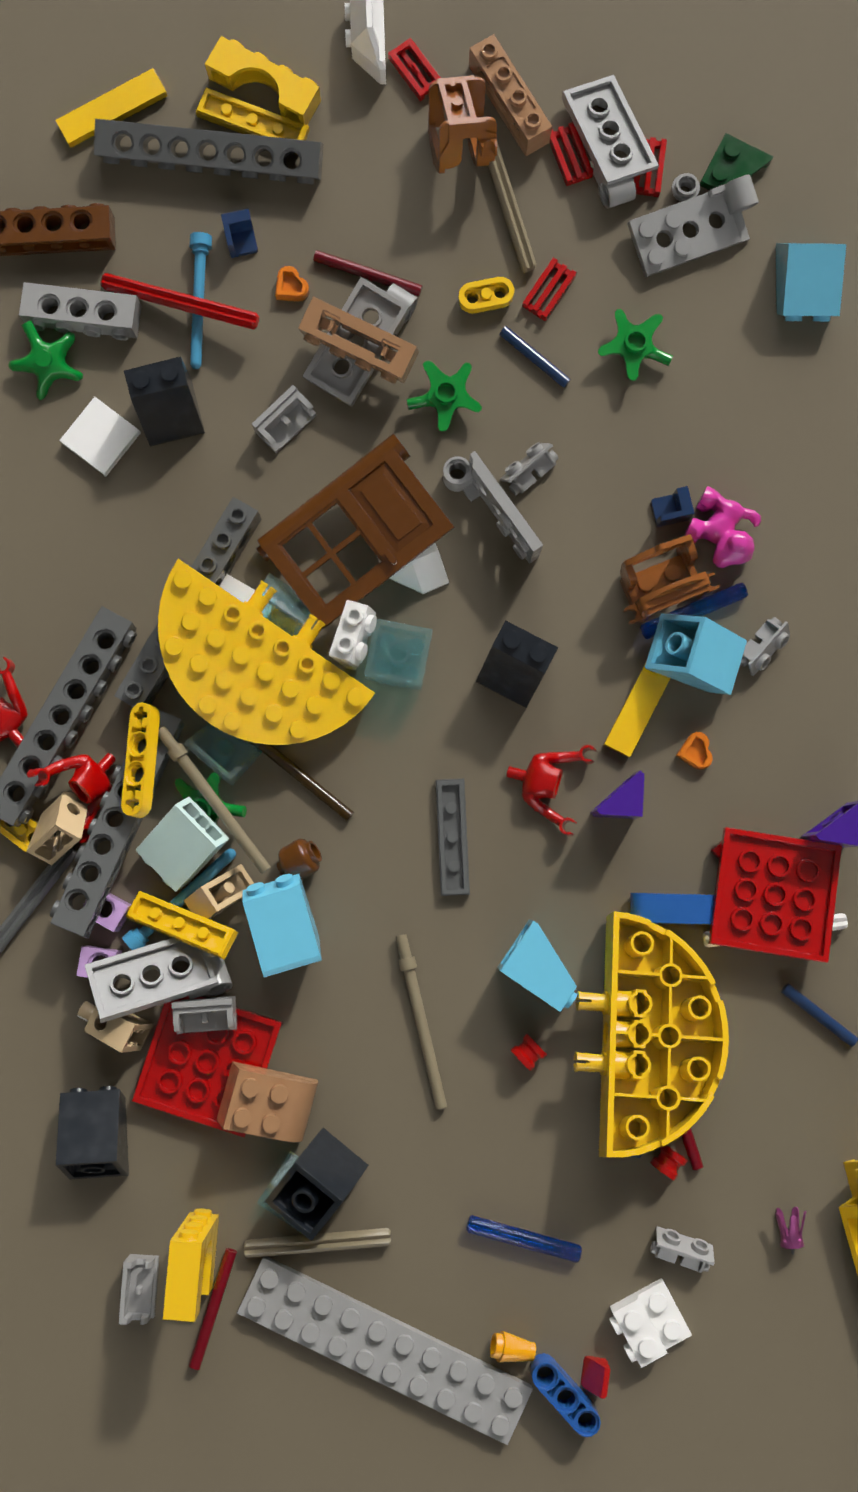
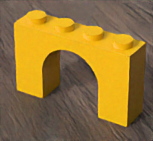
[163,1208,219,1322]

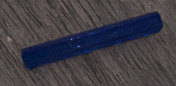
[640,583,748,639]
[466,1215,582,1263]

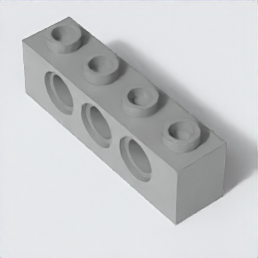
[19,282,142,340]

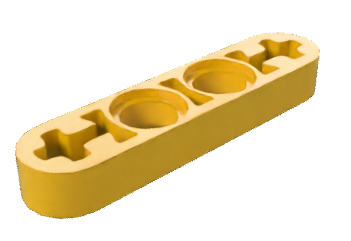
[121,702,160,818]

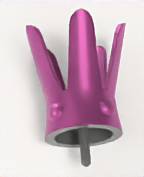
[775,1206,807,1255]

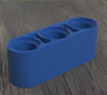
[630,893,715,924]
[530,1353,601,1437]

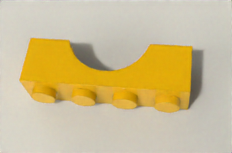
[205,36,321,125]

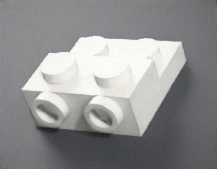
[329,600,377,671]
[609,1278,692,1368]

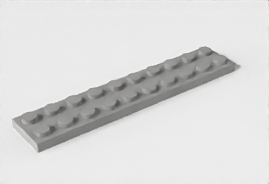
[237,1256,533,1445]

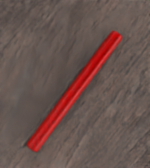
[100,273,260,330]

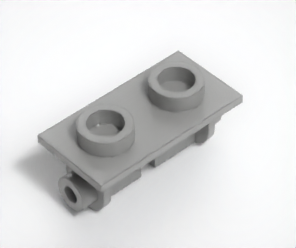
[500,442,559,495]
[740,617,790,676]
[650,1226,715,1273]

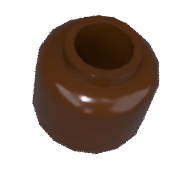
[277,838,322,880]

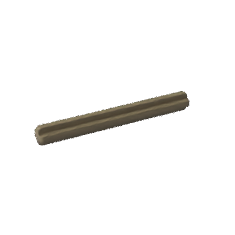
[488,142,536,272]
[244,1228,391,1258]

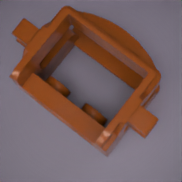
[428,75,498,174]
[620,534,720,625]

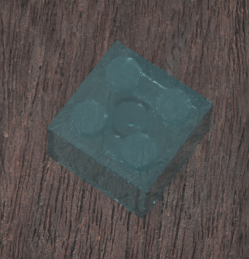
[364,619,433,691]

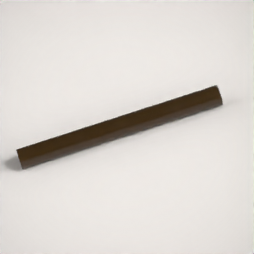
[258,744,354,821]

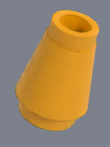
[490,1331,536,1362]

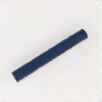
[499,326,571,388]
[781,983,858,1047]

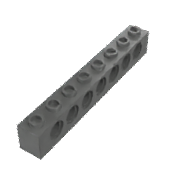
[94,119,324,185]
[114,497,262,707]
[0,606,137,828]
[50,710,185,939]

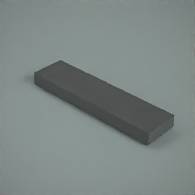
[435,778,470,896]

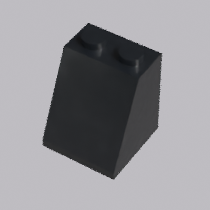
[124,356,205,447]
[476,620,559,708]
[56,1086,129,1180]
[264,1128,369,1241]

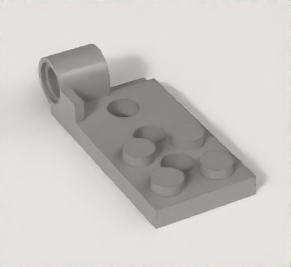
[562,75,659,209]
[627,175,759,278]
[303,277,419,407]
[443,451,543,564]
[85,938,233,1023]

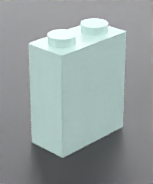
[136,797,230,892]

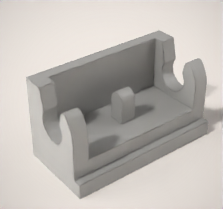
[252,385,317,454]
[172,996,237,1034]
[119,1254,159,1325]

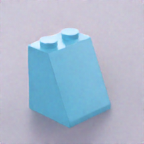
[776,243,846,322]
[645,613,747,695]
[242,874,322,977]
[497,919,577,1012]

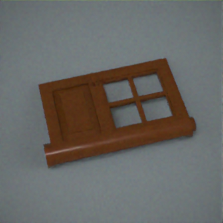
[256,434,455,629]

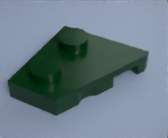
[700,133,774,191]

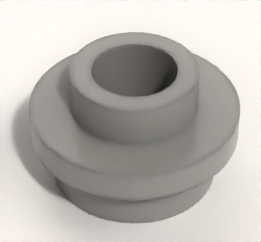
[671,173,700,202]

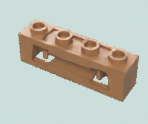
[469,34,552,156]
[298,296,419,384]

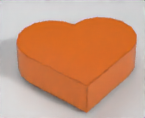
[275,266,309,302]
[675,732,713,770]

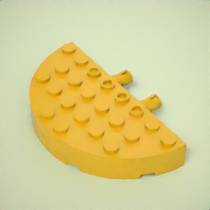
[158,559,375,745]
[573,911,729,1157]

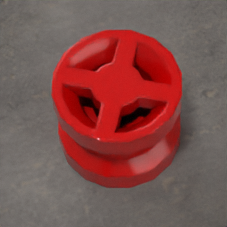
[511,1034,547,1071]
[650,1145,688,1181]

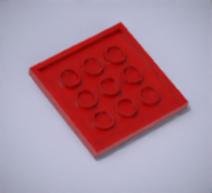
[708,827,842,963]
[132,996,283,1138]

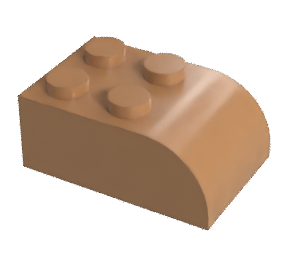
[217,1061,318,1142]

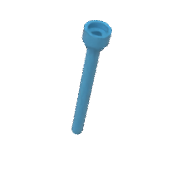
[189,232,212,369]
[122,848,236,950]

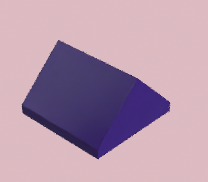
[590,770,645,819]
[801,801,858,848]

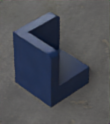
[221,209,258,258]
[651,486,695,528]

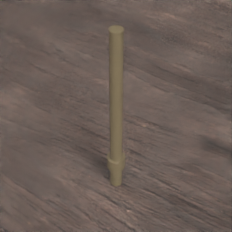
[158,726,271,874]
[395,933,447,1109]

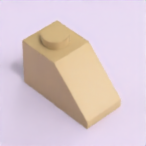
[184,864,254,919]

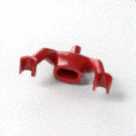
[0,657,28,748]
[506,745,597,836]
[27,753,116,843]

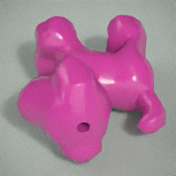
[684,486,761,568]

